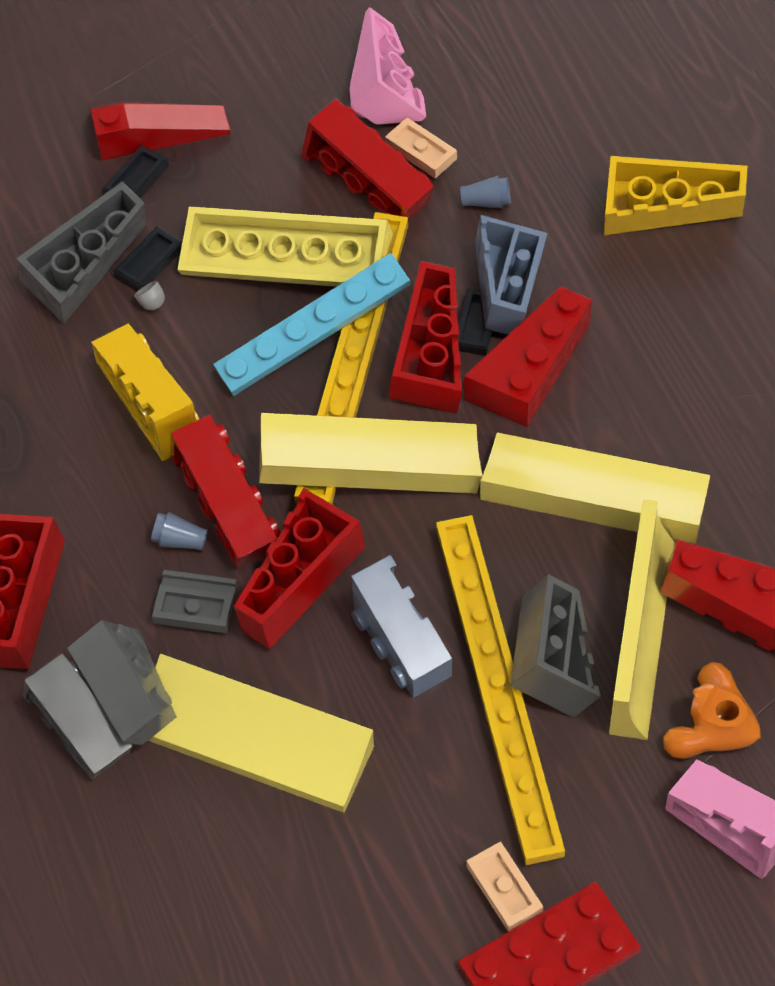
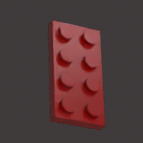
[458,881,641,986]

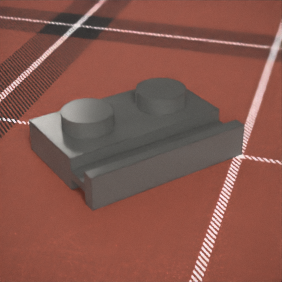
[152,570,238,634]

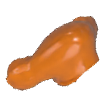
[663,662,761,759]

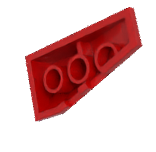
[90,101,231,161]

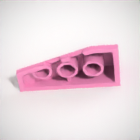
[349,7,426,124]

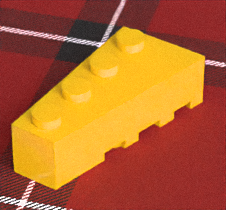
[604,156,748,235]
[91,323,199,461]

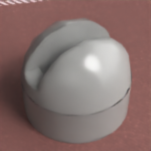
[134,281,165,310]

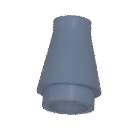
[460,175,511,209]
[151,512,208,551]

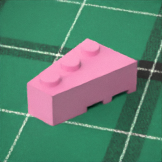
[665,759,775,880]

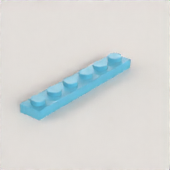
[213,253,411,396]

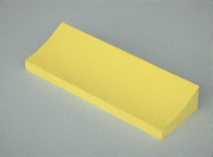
[178,207,393,287]
[259,413,483,494]
[480,433,710,544]
[609,499,675,740]
[148,653,374,813]

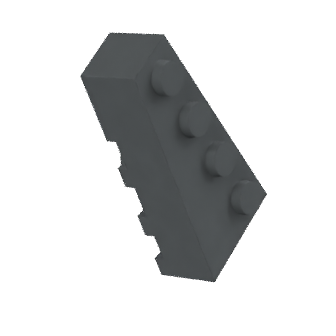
[16,181,146,324]

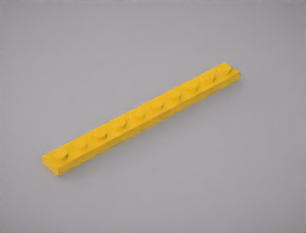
[294,212,409,504]
[436,515,565,865]

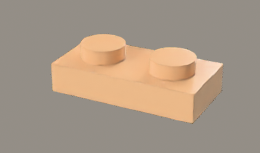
[385,118,457,179]
[466,842,543,932]

